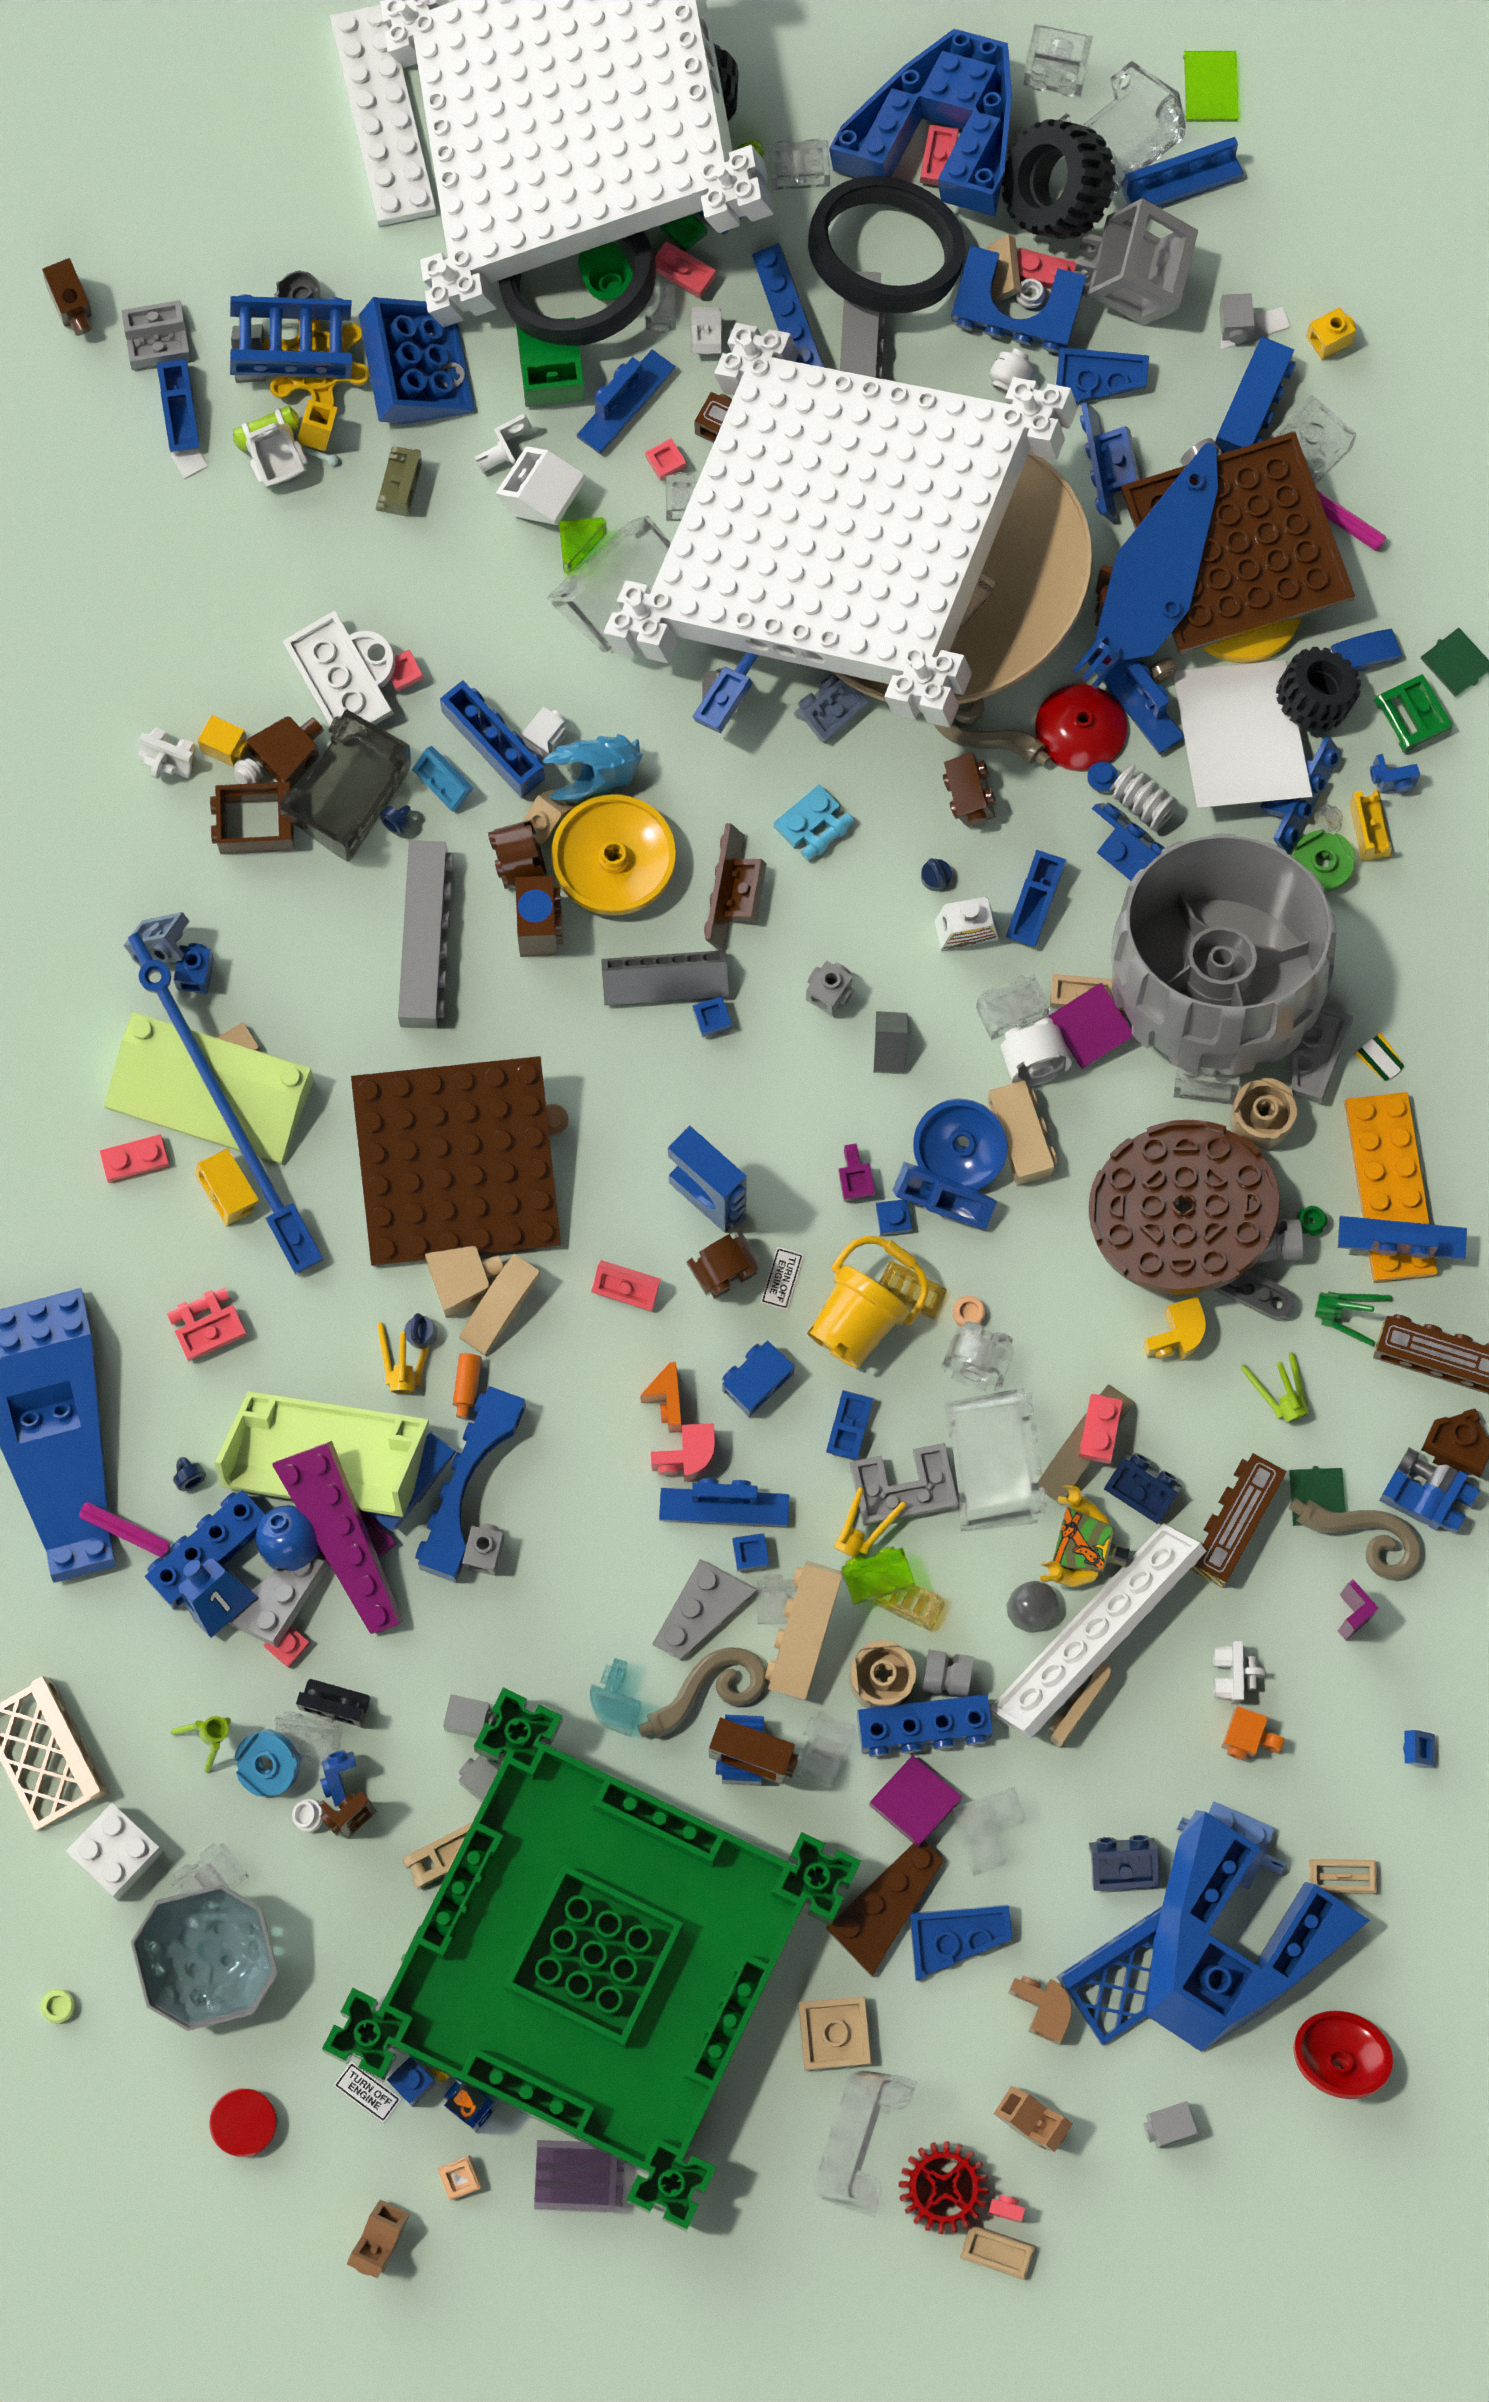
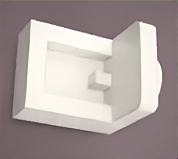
[691,307,721,355]

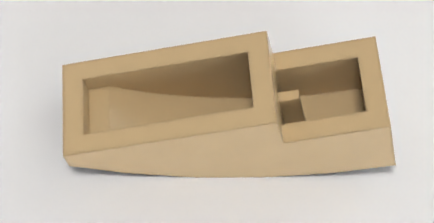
[459,1254,541,1356]

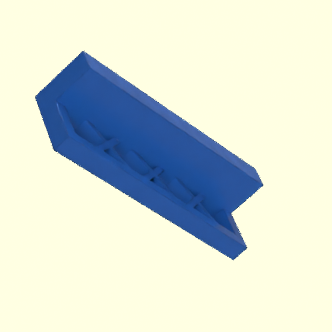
[1122,137,1243,207]

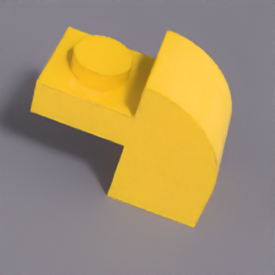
[1143,1296,1206,1360]

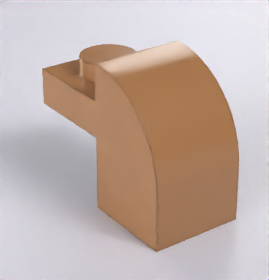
[1008,1976,1071,2045]
[993,2086,1073,2152]
[347,2200,410,2278]

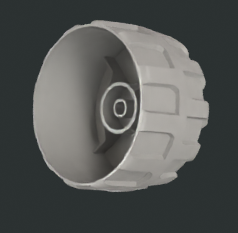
[1111,834,1336,1075]

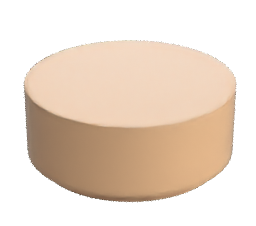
[953,1296,985,1329]

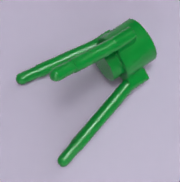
[1315,1291,1392,1346]

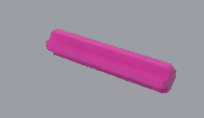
[1316,489,1386,550]
[79,1502,170,1557]

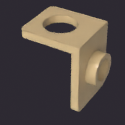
[522,789,576,845]

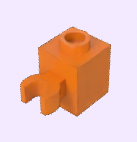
[1221,1706,1285,1760]

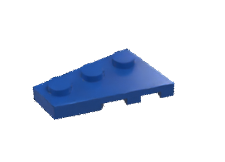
[1056,347,1149,404]
[909,1904,1012,1981]

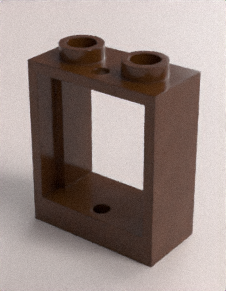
[210,781,294,854]
[709,1717,799,1785]

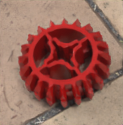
[898,2141,989,2235]

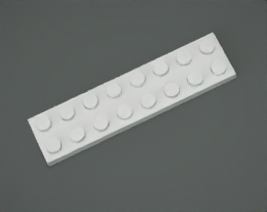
[330,5,436,227]
[990,1523,1206,1739]

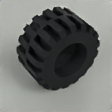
[1276,647,1361,732]

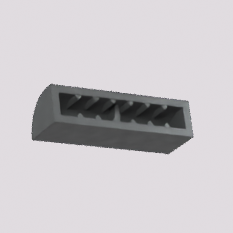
[601,950,729,1005]

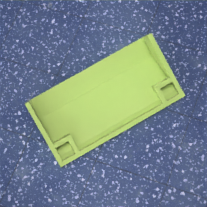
[104,1012,314,1165]
[215,1391,429,1517]

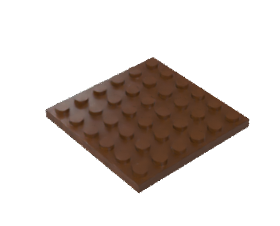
[1121,431,1355,655]
[351,1056,561,1265]

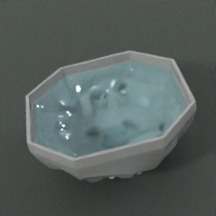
[131,1884,278,2031]

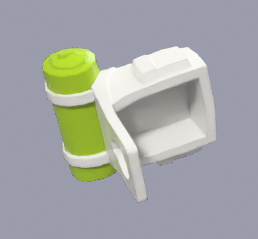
[233,405,308,488]

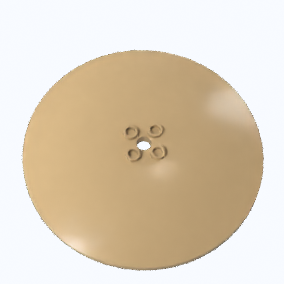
[830,450,1093,705]

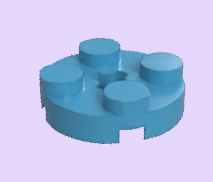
[234,1729,302,1797]

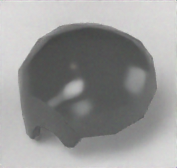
[274,270,320,299]
[1006,1581,1059,1632]

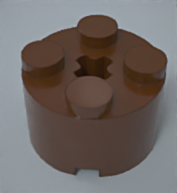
[488,819,547,889]
[686,1230,760,1299]

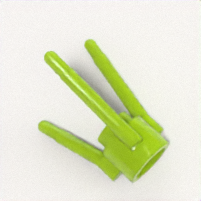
[1241,1352,1310,1423]
[171,1716,231,1773]

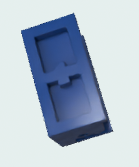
[722,1340,795,1417]

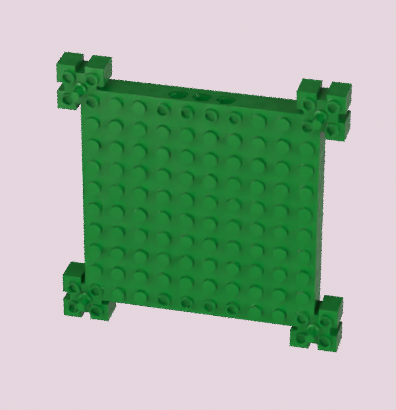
[322,1687,861,2232]

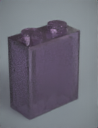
[534,2140,624,2214]

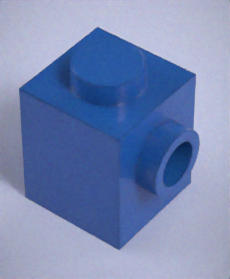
[173,943,214,994]

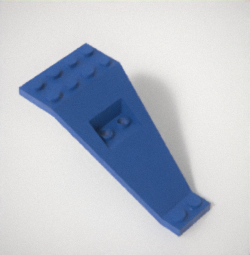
[0,1288,116,1583]

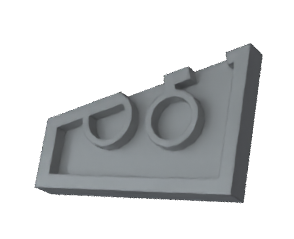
[1292,1006,1353,1103]
[228,1557,328,1648]
[653,1559,757,1661]

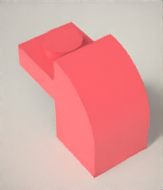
[651,1423,715,1482]

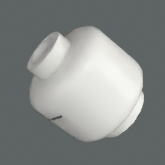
[989,348,1033,394]

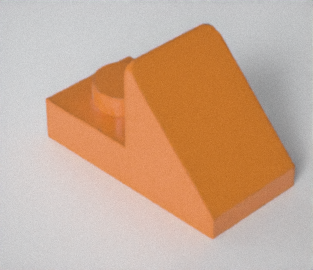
[640,1362,681,1432]

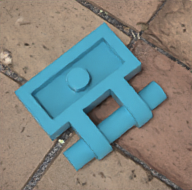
[774,784,855,861]

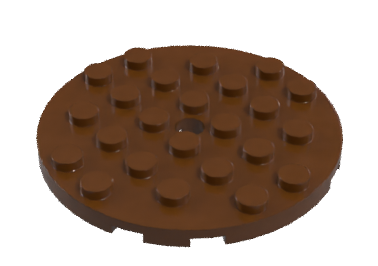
[1089,1120,1280,1295]

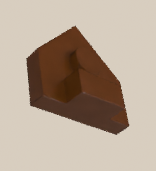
[1421,1408,1489,1478]

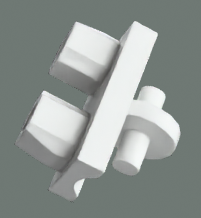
[138,727,195,779]
[1213,1641,1266,1705]

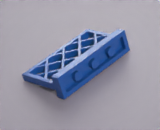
[1056,1906,1162,2045]

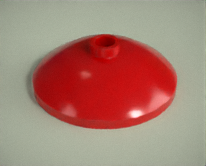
[1035,684,1127,772]
[1293,2011,1393,2099]

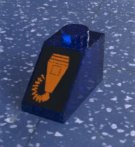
[444,2081,497,2133]

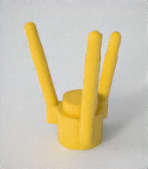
[377,1322,430,1394]
[833,1487,906,1559]

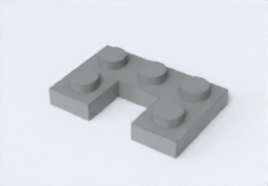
[850,1443,958,1526]

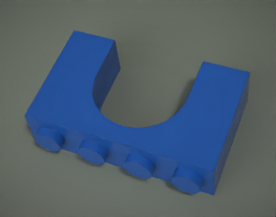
[951,245,1086,353]
[668,1125,747,1233]

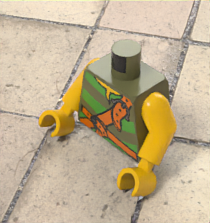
[1040,1485,1130,1587]

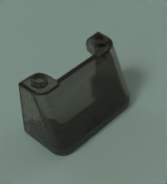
[279,709,412,862]

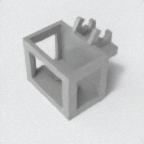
[1074,198,1198,326]

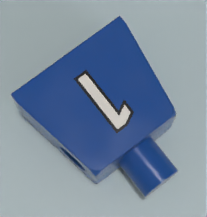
[178,1558,257,1638]

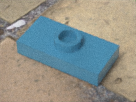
[412,746,473,812]

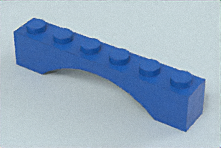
[415,1386,526,1583]

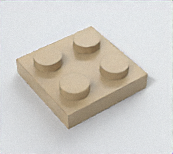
[798,1996,871,2071]

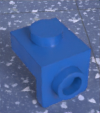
[1370,754,1420,793]
[320,1750,357,1807]

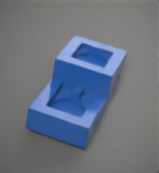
[1330,628,1402,672]
[826,1390,874,1460]

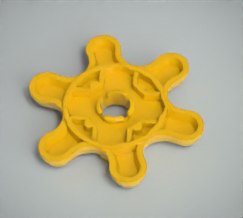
[263,319,370,406]

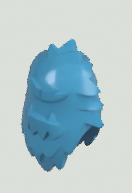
[543,733,643,803]

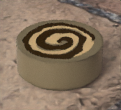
[1149,658,1178,684]

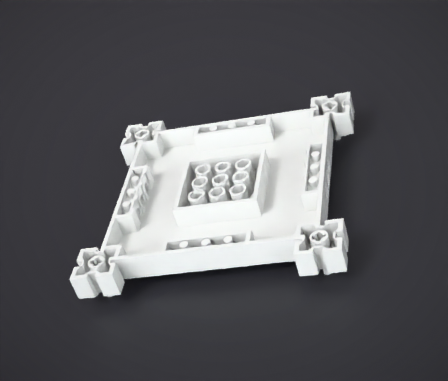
[380,0,774,327]
[603,323,1078,728]

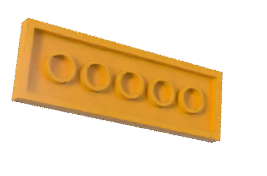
[1344,1092,1438,1283]

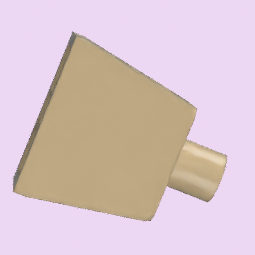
[425,1246,503,1317]

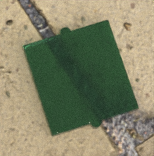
[1420,628,1489,697]
[1289,1466,1346,1526]

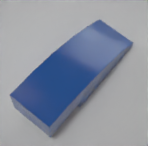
[156,359,200,452]
[1006,850,1067,947]
[893,1161,997,1230]
[366,1432,457,1531]

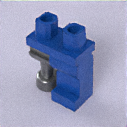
[1379,1447,1480,1533]

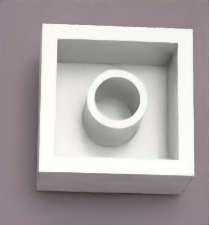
[66,1803,164,1901]

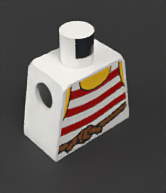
[935,897,999,951]

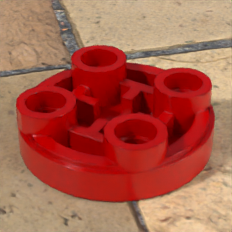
[209,2088,278,2158]

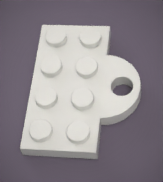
[282,610,396,745]

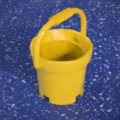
[807,1236,928,1369]

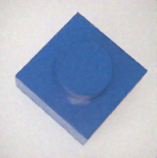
[692,996,732,1037]
[876,1200,912,1236]
[732,1533,769,1572]
[1403,1730,1435,1768]

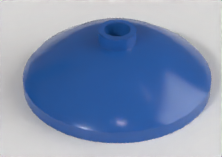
[913,1098,1008,1190]

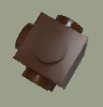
[943,752,997,827]

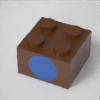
[515,876,563,957]

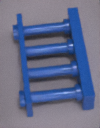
[230,294,352,379]

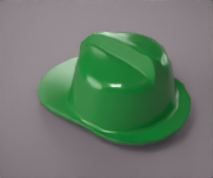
[578,242,633,304]

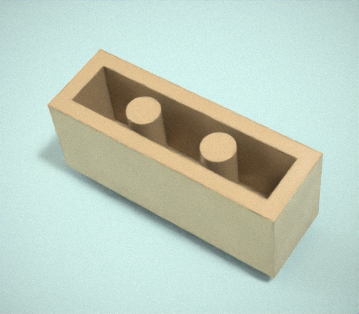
[987,1080,1057,1186]

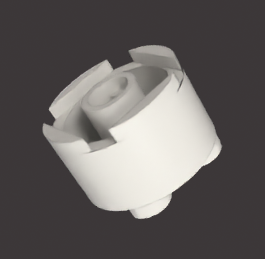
[1000,1018,1072,1087]

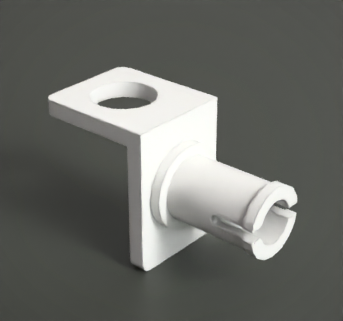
[474,414,532,474]

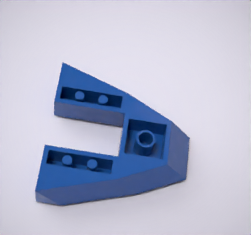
[829,29,1012,217]
[1146,1810,1370,2052]

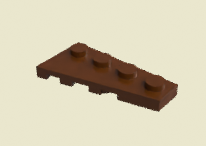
[826,1841,943,1977]

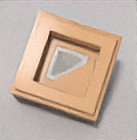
[438,2155,482,2200]

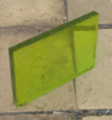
[1183,51,1240,122]

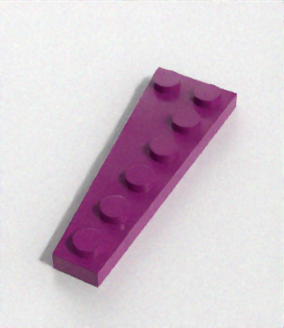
[272,1441,403,1634]

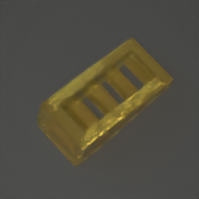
[879,1260,947,1319]
[870,1572,945,1631]

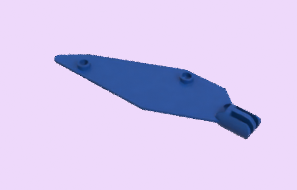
[1072,443,1218,689]

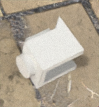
[521,706,567,764]

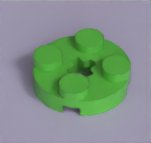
[1292,830,1355,892]

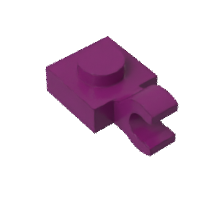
[838,1143,875,1201]

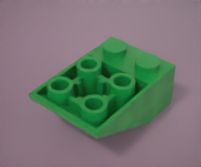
[516,317,585,407]

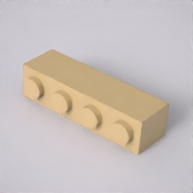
[765,1560,844,1700]

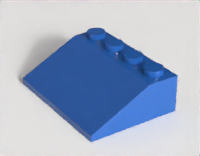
[359,297,474,424]

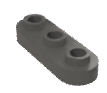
[1214,1270,1294,1320]

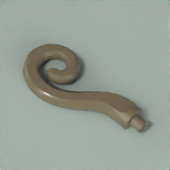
[934,698,1051,767]
[1289,1498,1422,1580]
[637,1647,767,1739]

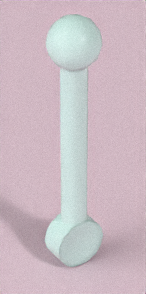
[302,445,338,466]

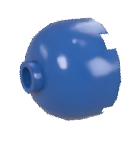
[255,1505,319,1571]

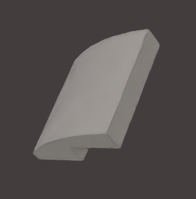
[121,300,191,370]

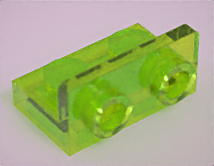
[841,1547,915,1606]

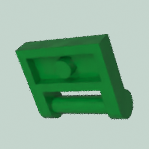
[1373,674,1452,753]

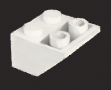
[496,446,587,525]

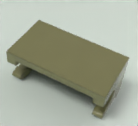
[376,447,422,517]

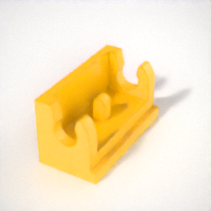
[1349,790,1393,861]
[195,1148,259,1227]

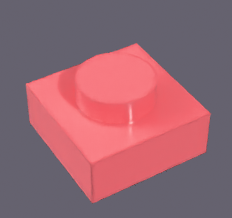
[645,439,687,481]
[390,649,425,693]
[263,1626,310,1668]
[987,2195,1025,2223]

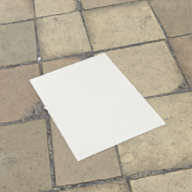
[1173,660,1312,808]

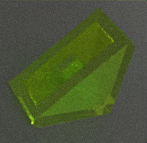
[559,517,607,577]

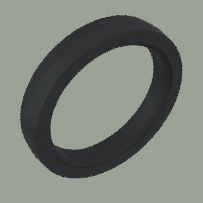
[808,176,965,313]
[499,231,656,346]

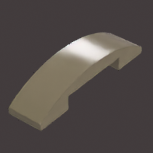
[1035,1384,1135,1505]

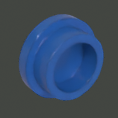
[1087,762,1118,792]

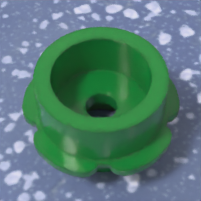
[1296,1206,1327,1236]

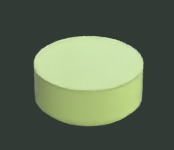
[40,1989,75,2024]

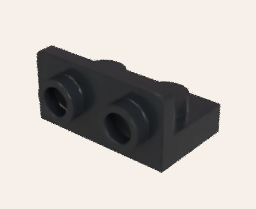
[296,1679,370,1728]

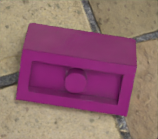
[1337,1579,1379,1641]

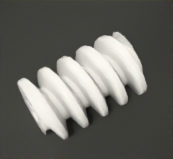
[1110,764,1177,832]

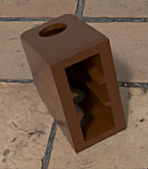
[42,258,92,336]
[246,716,324,788]

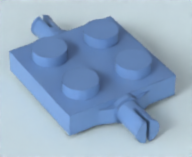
[1177,1801,1286,1890]

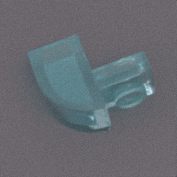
[590,1658,642,1737]

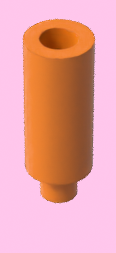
[452,1353,482,1419]

